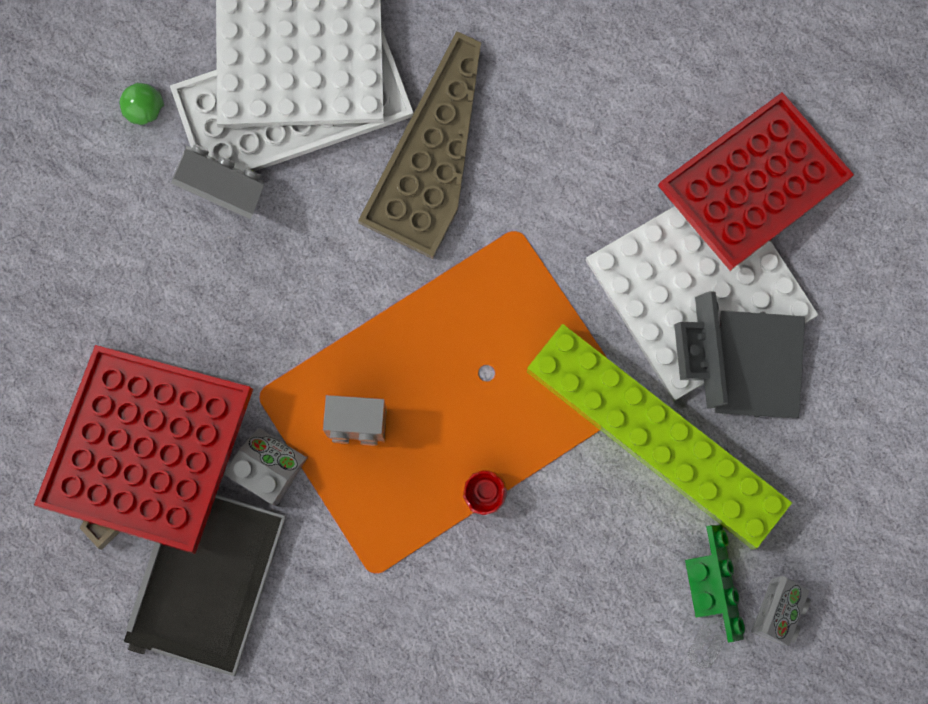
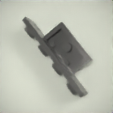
[674,291,728,409]

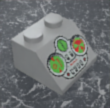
[224,428,307,506]
[751,576,811,646]

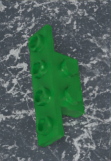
[685,525,745,643]

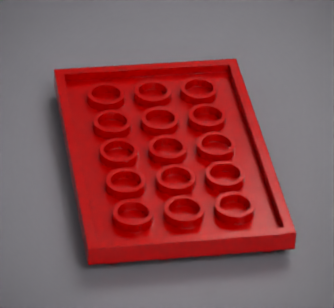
[658,92,854,271]

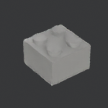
[323,395,387,446]

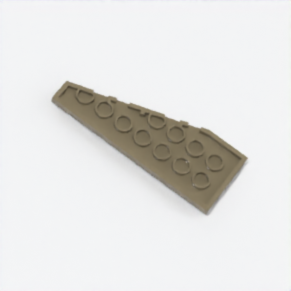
[358,31,481,259]

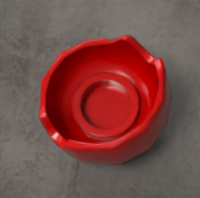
[463,470,507,515]

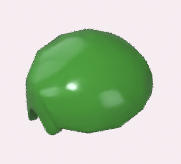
[119,83,164,125]

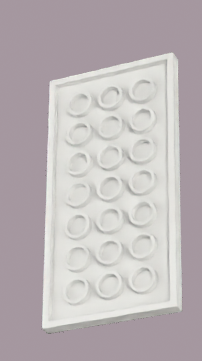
[170,29,414,172]

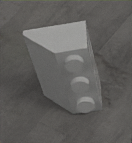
[171,144,264,219]

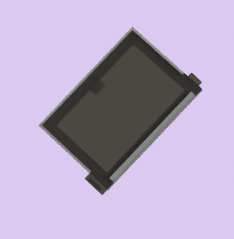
[124,495,286,676]

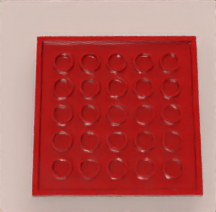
[34,345,253,554]

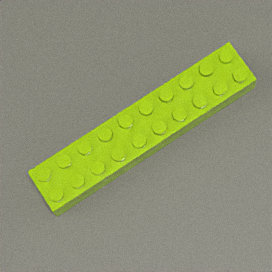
[527,324,792,550]

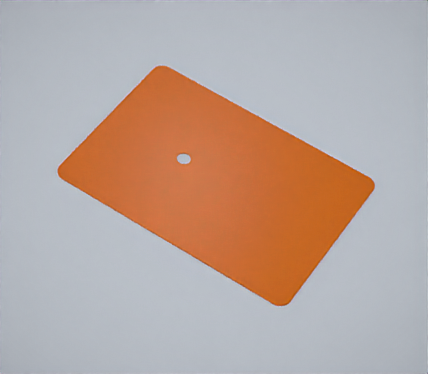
[259,231,608,574]

